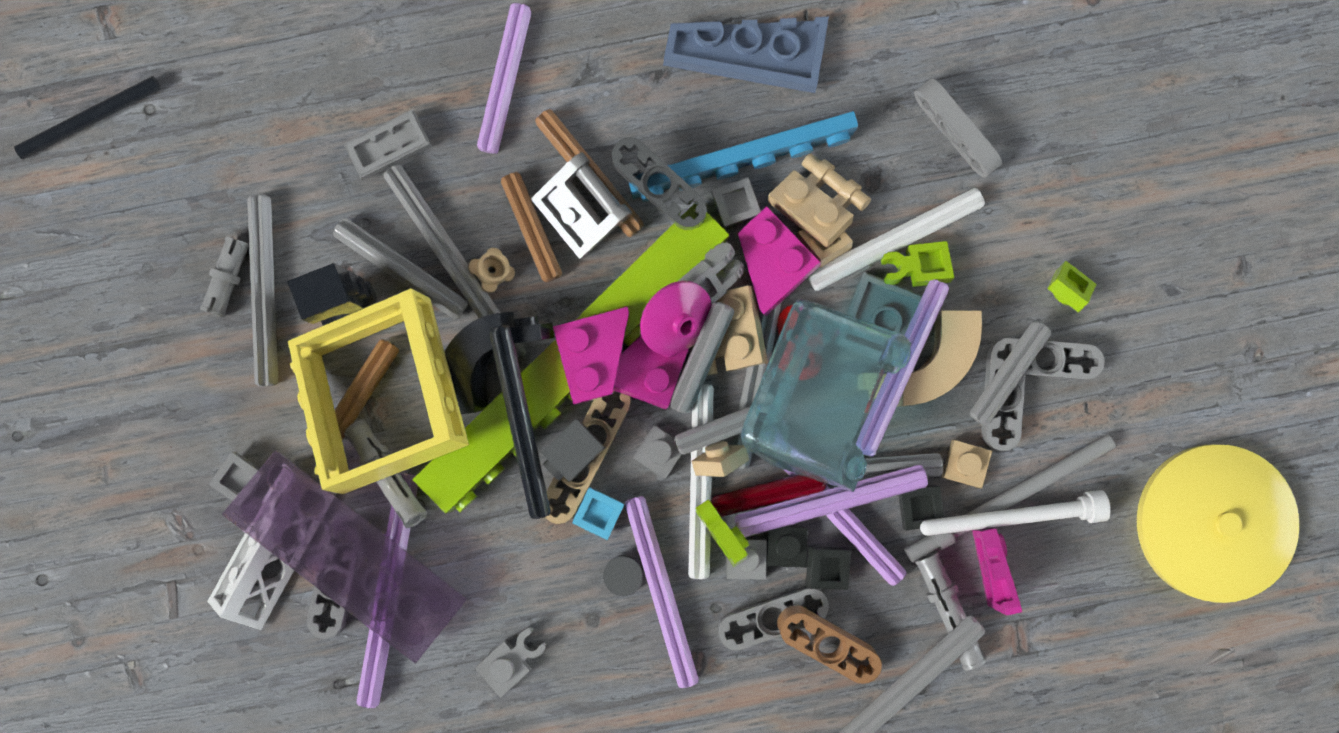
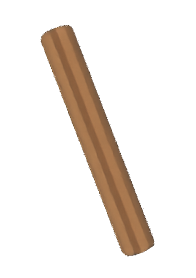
[535,109,644,237]

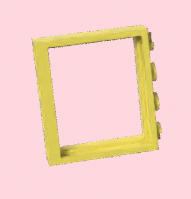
[288,289,469,494]

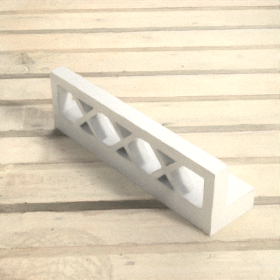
[208,463,337,630]

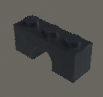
[287,263,378,326]

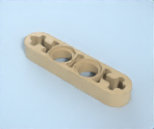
[545,391,631,524]

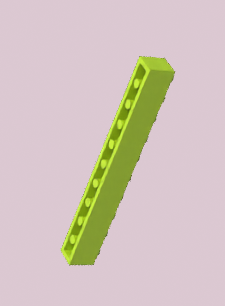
[412,203,729,514]

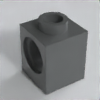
[541,419,606,482]

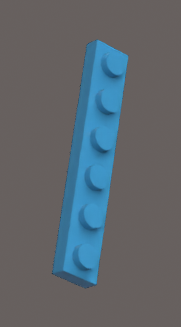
[628,111,858,202]

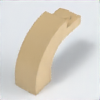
[858,311,982,407]

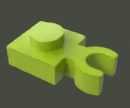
[881,241,955,287]
[695,499,749,567]

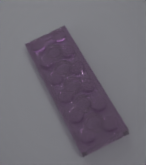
[222,450,467,664]

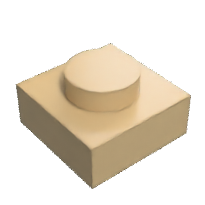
[798,230,853,268]
[941,440,992,489]
[691,441,749,477]

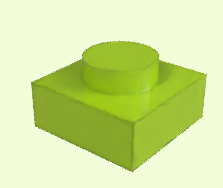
[1047,261,1097,313]

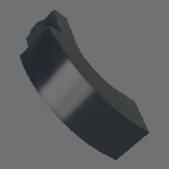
[444,312,554,414]

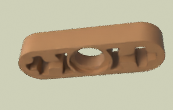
[777,606,882,684]

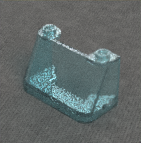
[741,299,912,492]

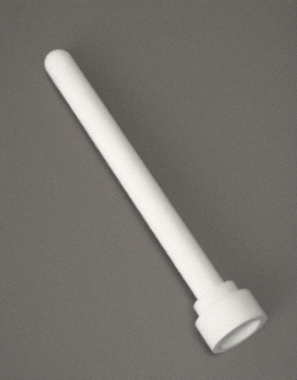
[920,490,1110,536]

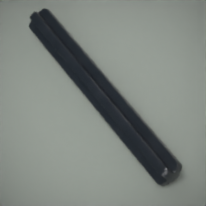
[489,325,551,519]

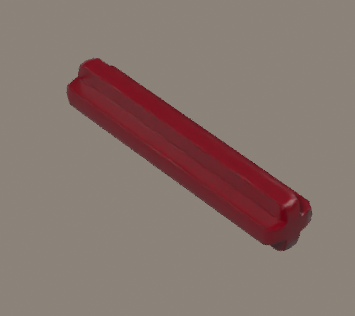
[711,469,826,517]

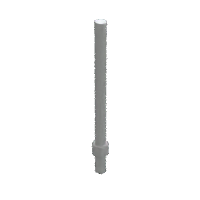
[904,435,1116,562]

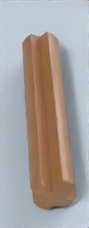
[501,172,562,282]
[335,339,399,440]

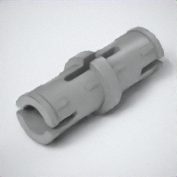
[200,236,249,318]

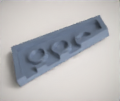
[663,16,829,93]

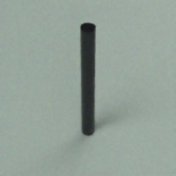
[14,76,161,160]

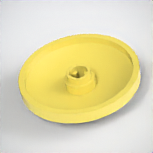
[1137,445,1299,603]

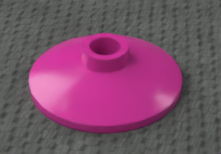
[640,281,712,355]

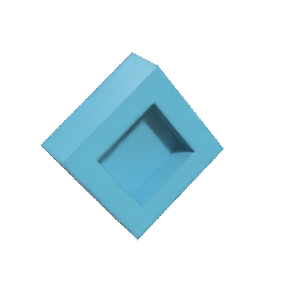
[572,487,625,540]

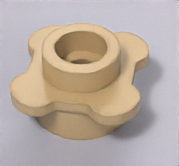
[468,248,515,293]

